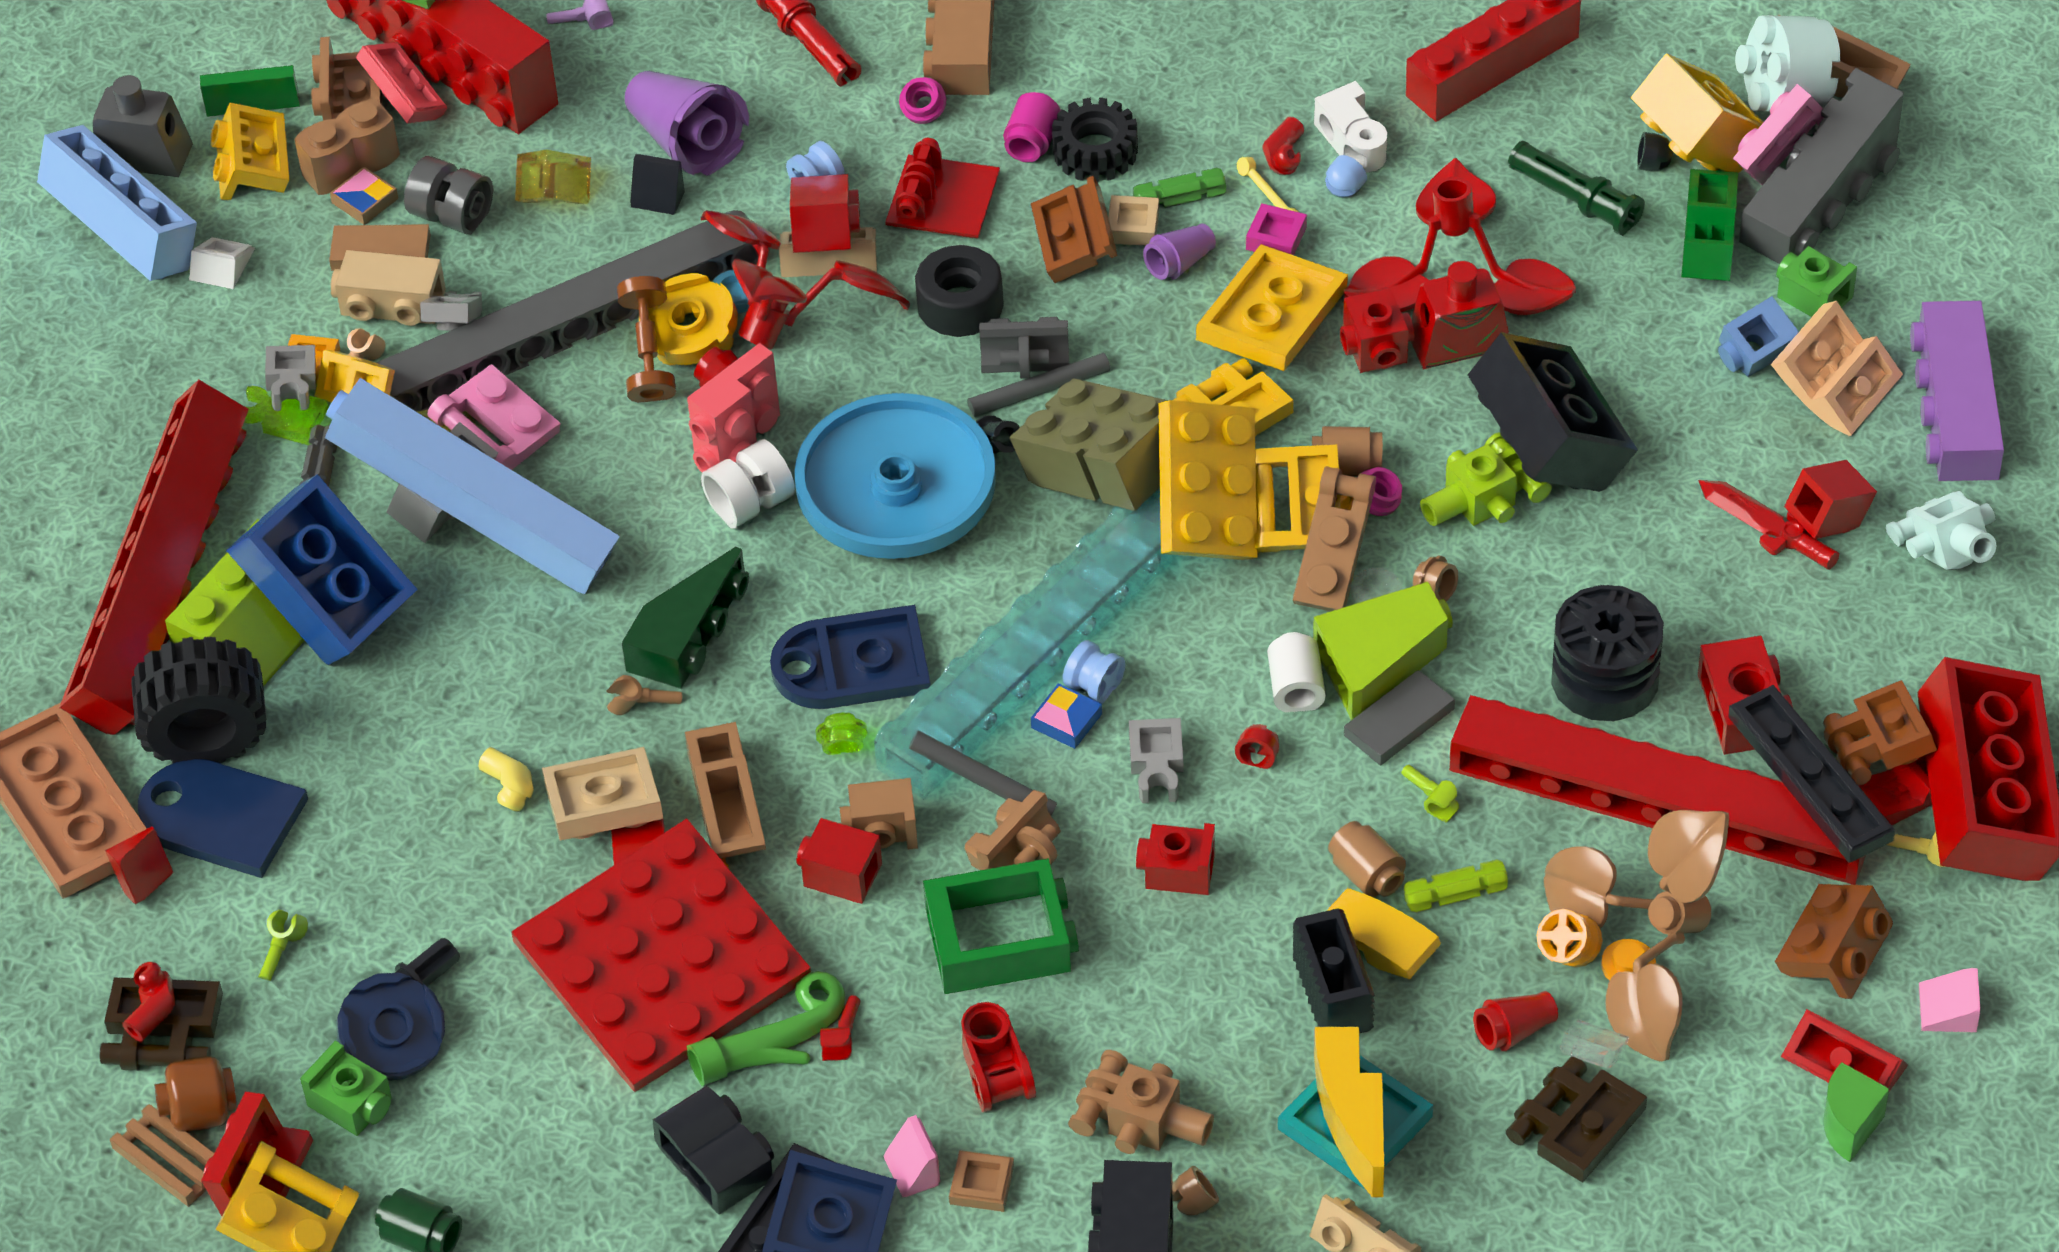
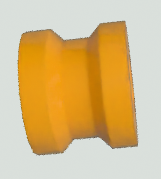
[1536,909,1603,967]

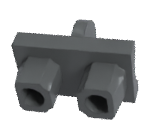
[979,317,1069,379]

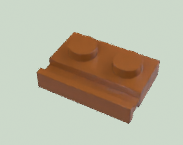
[1031,176,1118,283]

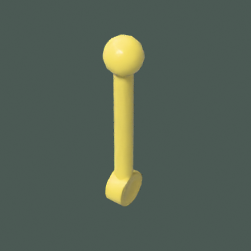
[1237,157,1299,212]

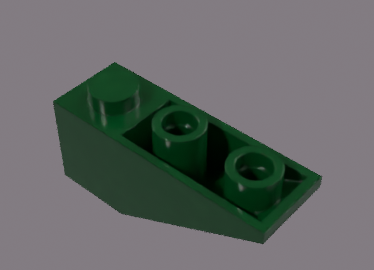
[622,547,749,689]

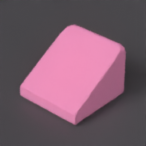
[1919,968,1980,1032]
[884,1115,940,1197]

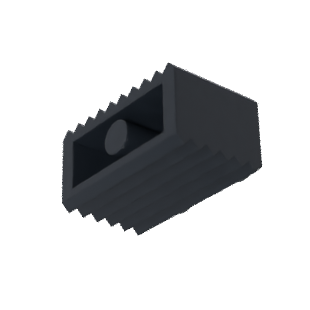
[1293,908,1375,1034]

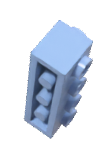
[37,125,197,281]

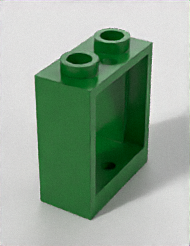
[923,858,1079,994]

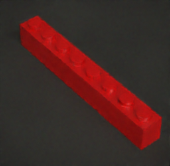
[59,379,249,735]
[1449,695,1866,885]

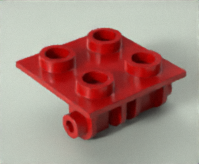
[885,137,1000,239]

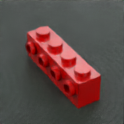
[1406,0,1581,122]

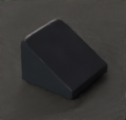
[630,154,685,215]

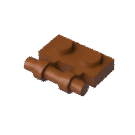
[1823,680,1937,785]

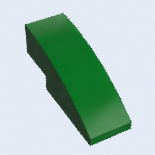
[1681,169,1738,281]

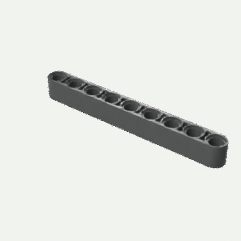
[377,210,770,413]

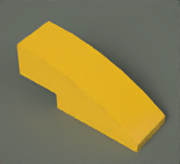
[1314,1027,1384,1197]

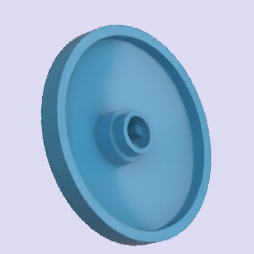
[795,393,996,559]

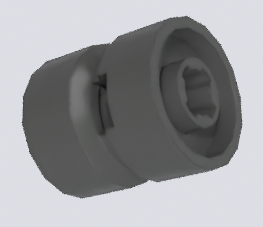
[404,156,494,235]

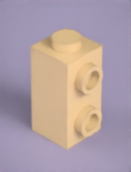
[331,250,446,326]

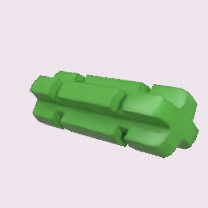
[1133,167,1226,208]

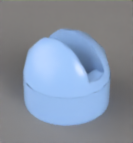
[1325,155,1367,198]

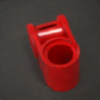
[961,1002,1036,1112]

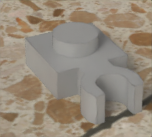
[420,291,482,331]
[265,345,316,411]
[1129,718,1183,803]

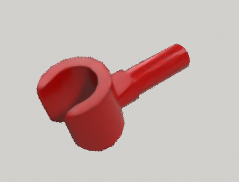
[820,995,861,1061]

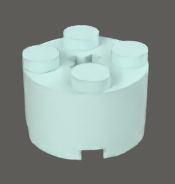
[1735,15,1840,111]

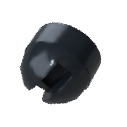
[1637,132,1674,171]

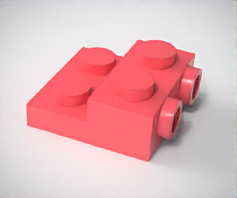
[687,343,780,472]

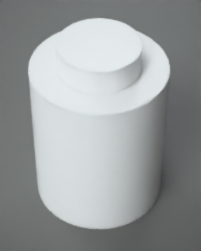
[1267,632,1326,713]

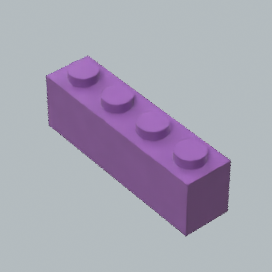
[1910,300,2004,481]

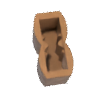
[295,99,400,195]

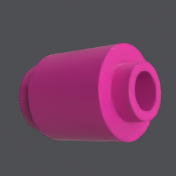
[1003,92,1061,162]

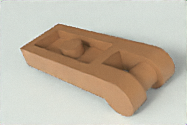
[1293,466,1376,611]

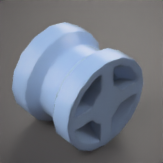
[786,141,845,180]
[1063,640,1125,703]

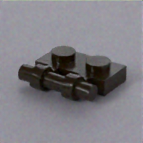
[99,977,223,1071]
[1506,1056,1647,1183]

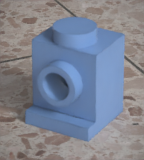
[1718,296,1799,377]

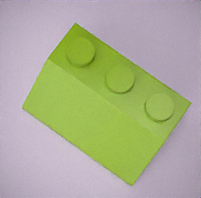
[165,519,305,687]

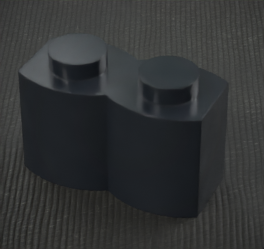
[653,1086,774,1214]

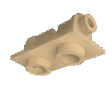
[1310,1194,1421,1252]

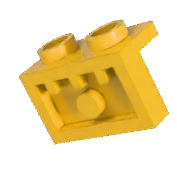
[211,103,289,200]

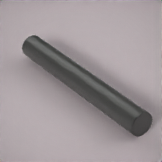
[967,353,1110,417]
[908,730,1057,816]

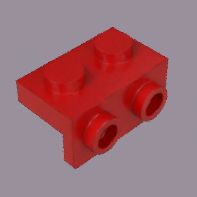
[201,1091,313,1216]

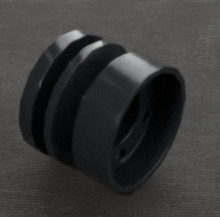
[1551,585,1664,722]

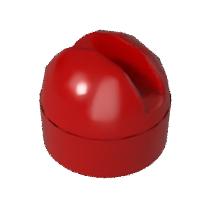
[1235,724,1280,769]

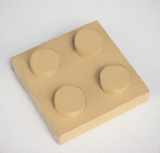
[542,747,663,841]

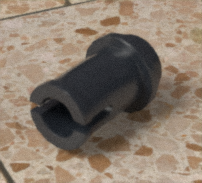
[976,415,1020,454]

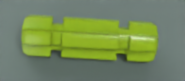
[1404,859,1508,912]

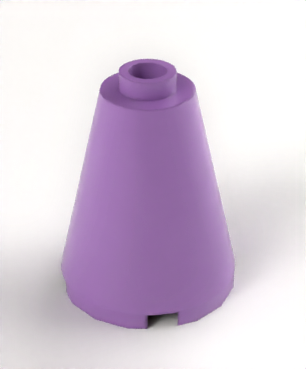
[625,71,749,176]

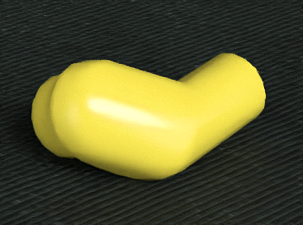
[478,747,534,812]

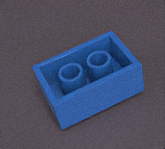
[226,474,418,665]

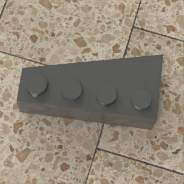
[1739,68,1904,264]

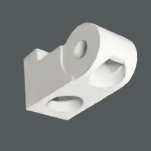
[1314,81,1387,173]

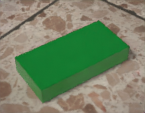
[200,65,300,117]

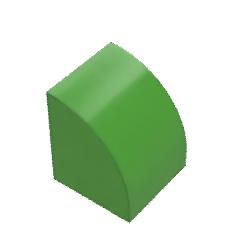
[1823,1062,1889,1162]

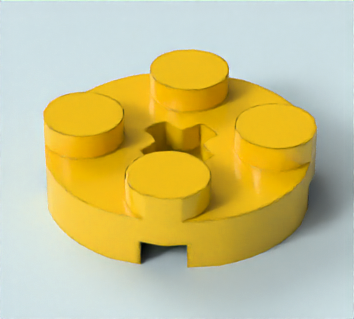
[639,273,738,365]

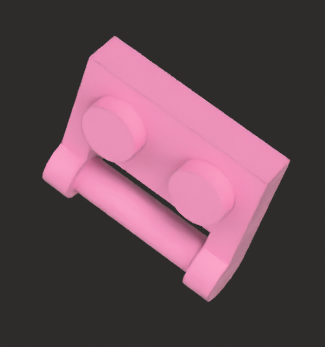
[1733,84,1824,186]
[427,364,561,470]

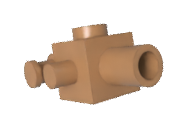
[1068,1050,1214,1154]

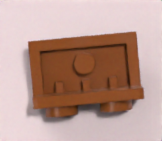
[1775,884,1893,999]

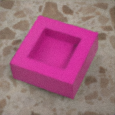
[1246,203,1307,255]

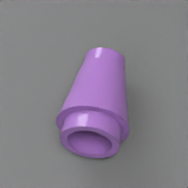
[1143,223,1216,280]

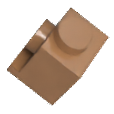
[839,778,918,849]

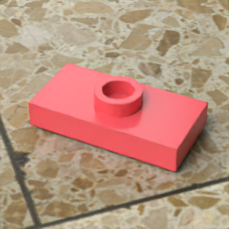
[356,42,447,124]

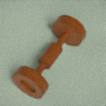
[617,276,676,403]

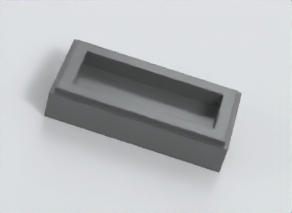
[1344,670,1455,766]

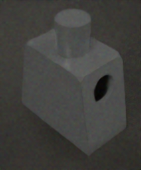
[93,75,193,177]

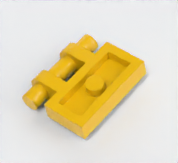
[1173,358,1294,436]

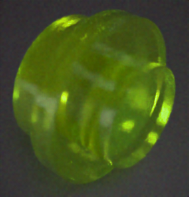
[815,712,868,755]

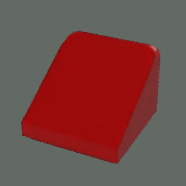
[105,826,173,904]

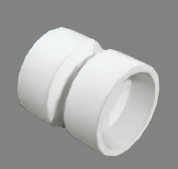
[701,439,795,529]

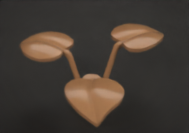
[1544,810,1729,1061]

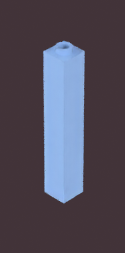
[325,378,620,594]

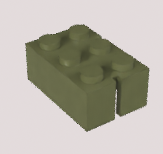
[1010,378,1168,511]

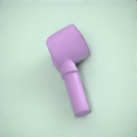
[547,0,613,30]

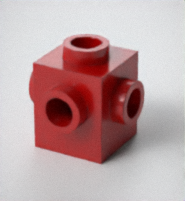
[1340,288,1414,373]

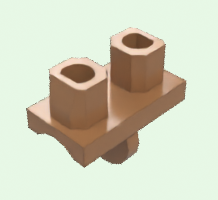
[964,790,1061,870]

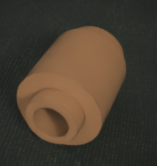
[1312,426,1383,477]
[1328,821,1406,898]

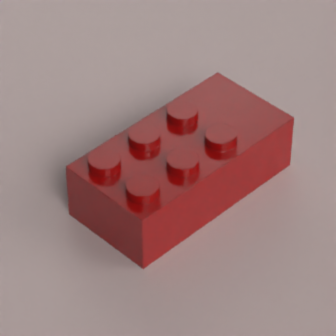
[1917,657,2059,881]

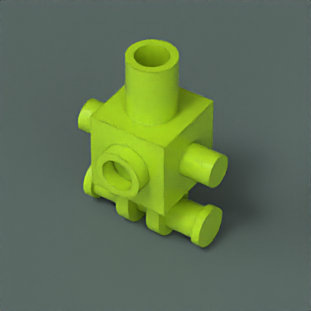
[1420,432,1552,526]

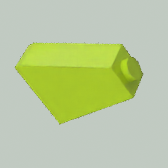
[1313,582,1453,720]

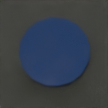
[336,972,445,1081]

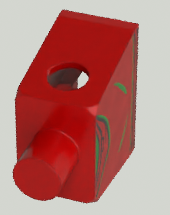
[1411,261,1509,370]

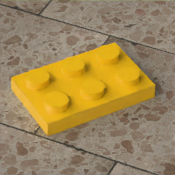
[1196,244,1348,371]
[1158,400,1258,560]

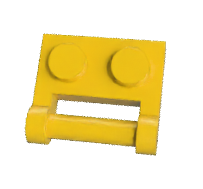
[1254,444,1341,553]
[216,1141,360,1252]

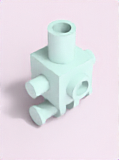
[1886,491,1997,570]

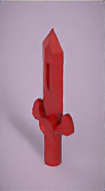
[1698,480,1839,570]

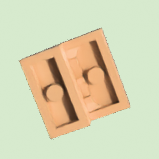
[1771,301,1903,436]

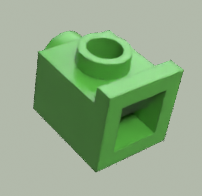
[1776,246,1857,317]
[300,1041,392,1136]

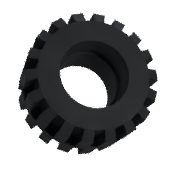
[131,637,267,764]

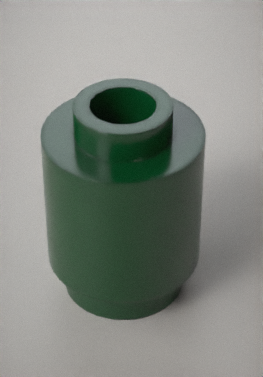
[375,1188,462,1252]

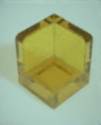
[515,149,591,204]

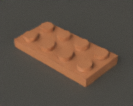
[0,703,147,899]

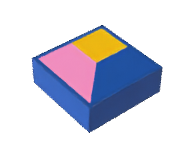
[1031,683,1102,749]

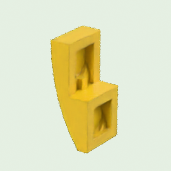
[314,350,395,402]
[1327,888,1441,979]

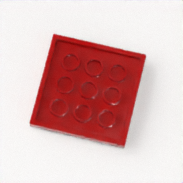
[511,818,811,1092]

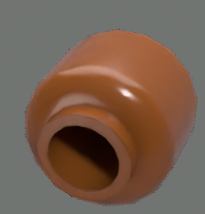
[154,1056,237,1132]

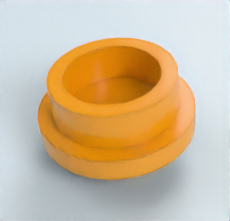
[1601,939,1656,981]

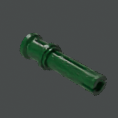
[1508,141,1645,236]

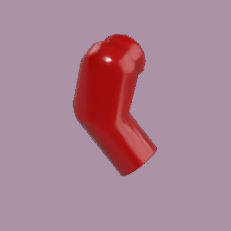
[1262,116,1304,175]
[123,962,175,1042]

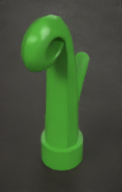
[687,971,845,1086]

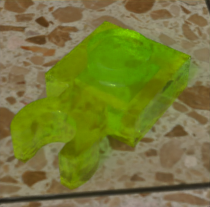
[244,386,328,445]

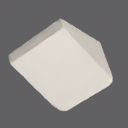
[189,237,255,289]

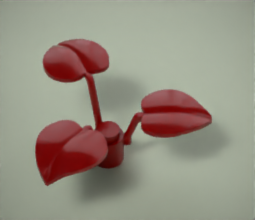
[1343,158,1576,315]
[701,210,910,349]

